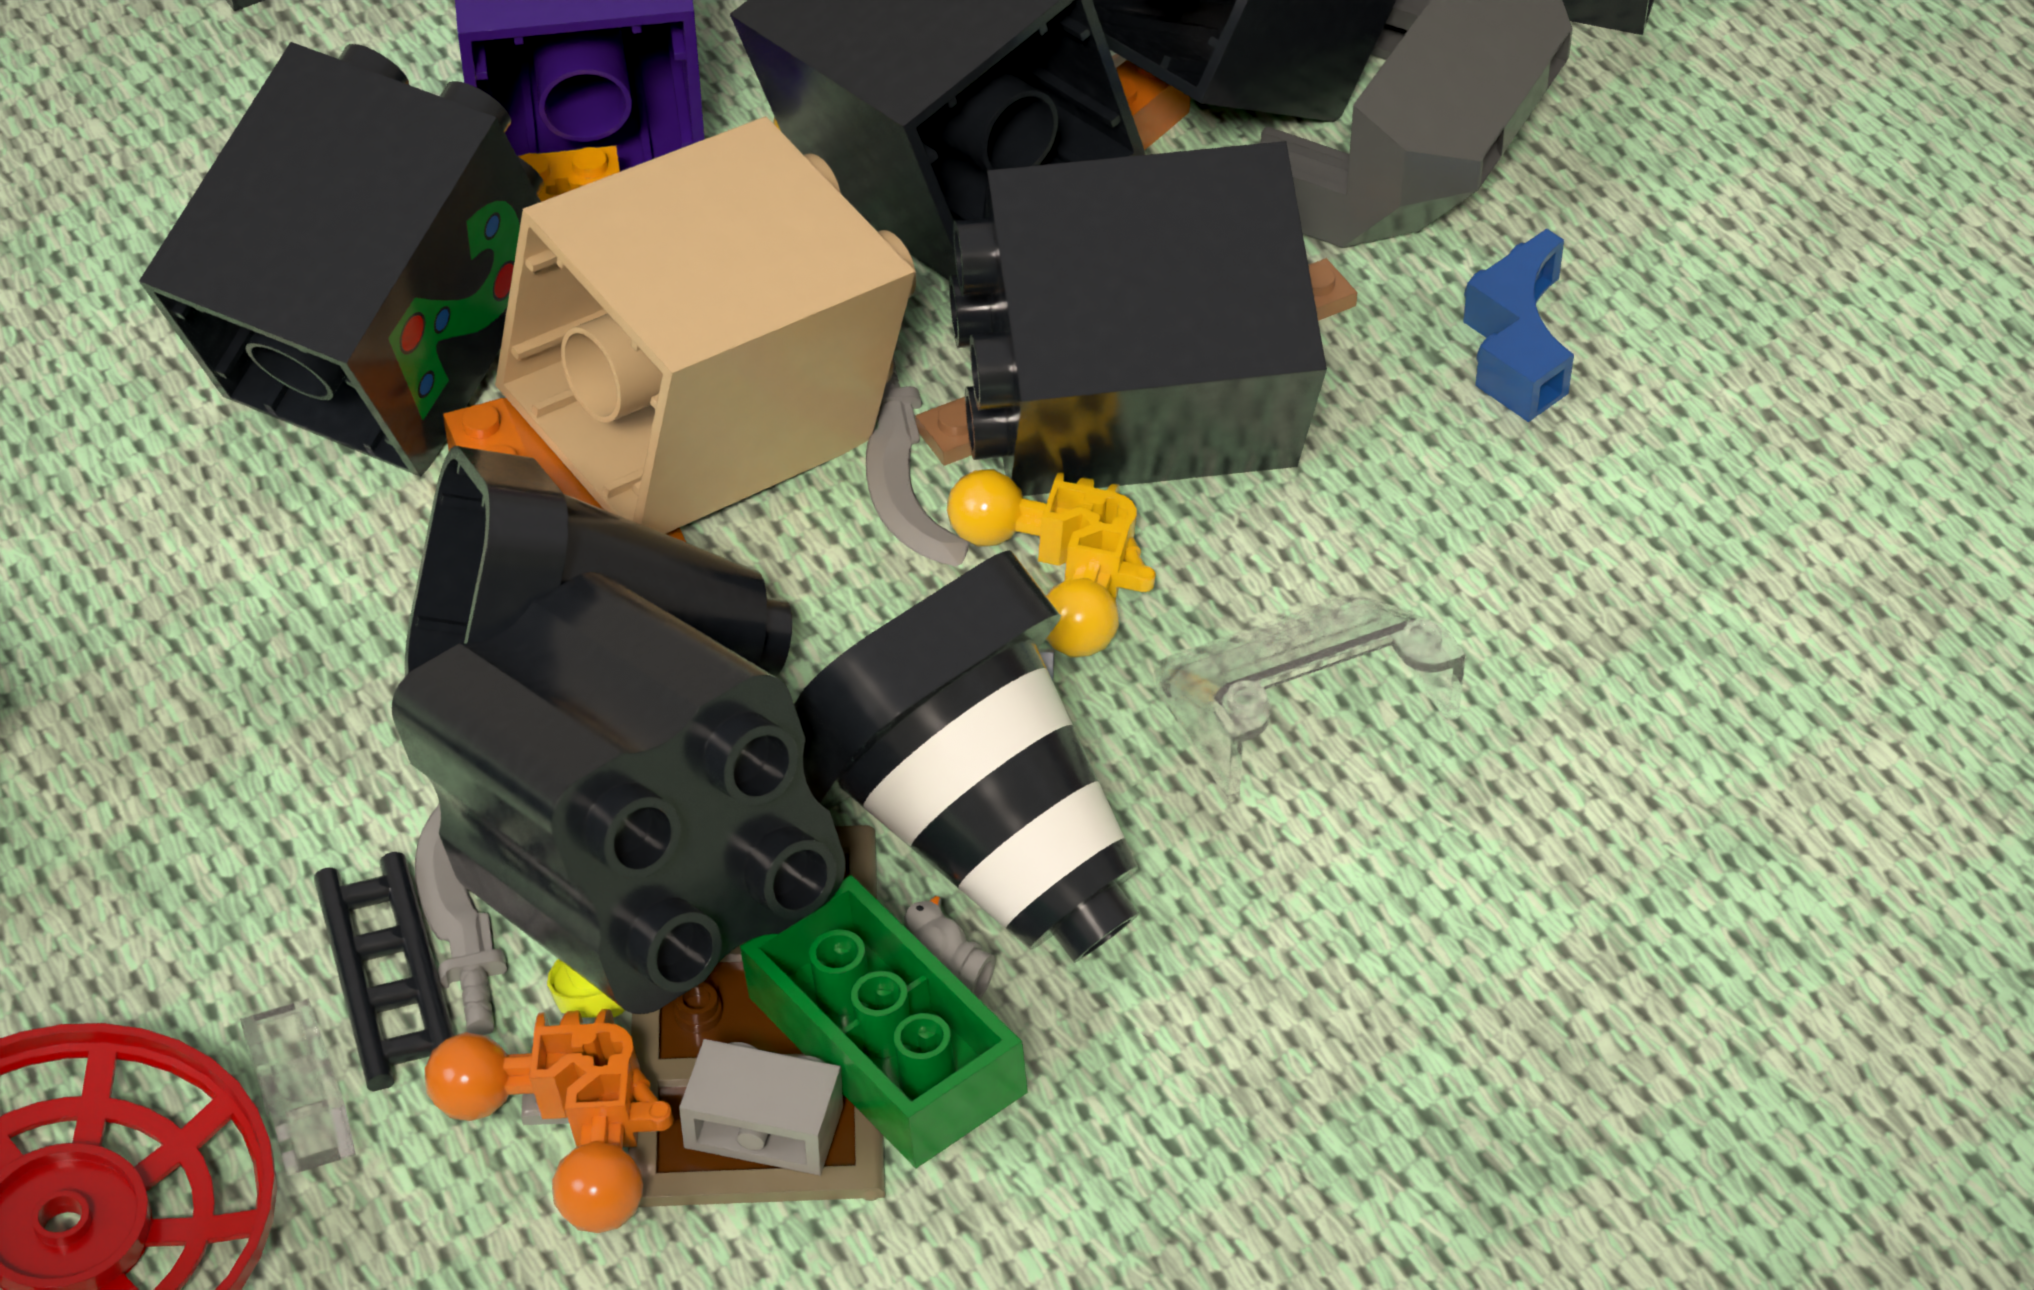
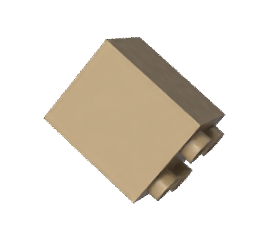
[495,116,916,534]

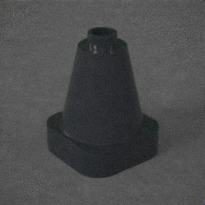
[405,446,792,676]

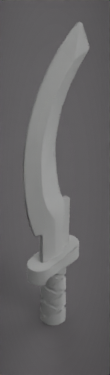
[866,358,970,566]
[415,804,507,1035]

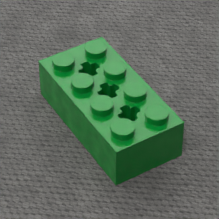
[740,875,1028,1169]

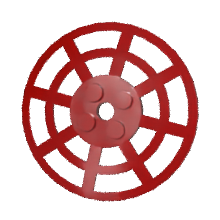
[0,1023,277,1290]

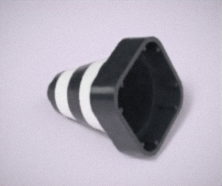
[794,550,1139,963]

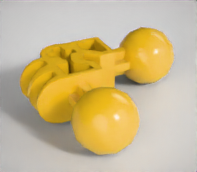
[947,469,1156,658]

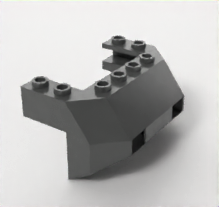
[1259,0,1573,247]

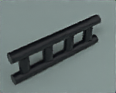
[314,852,455,1092]

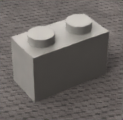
[679,1039,843,1176]

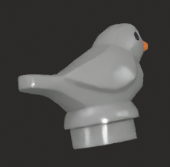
[904,896,995,999]

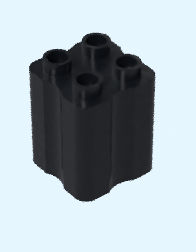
[391,572,846,1014]

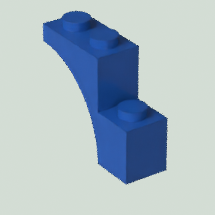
[1463,229,1574,422]

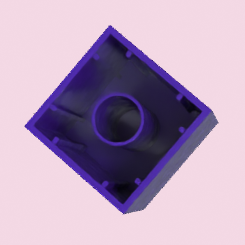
[455,0,705,172]

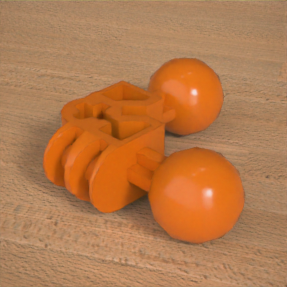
[425,1009,674,1233]

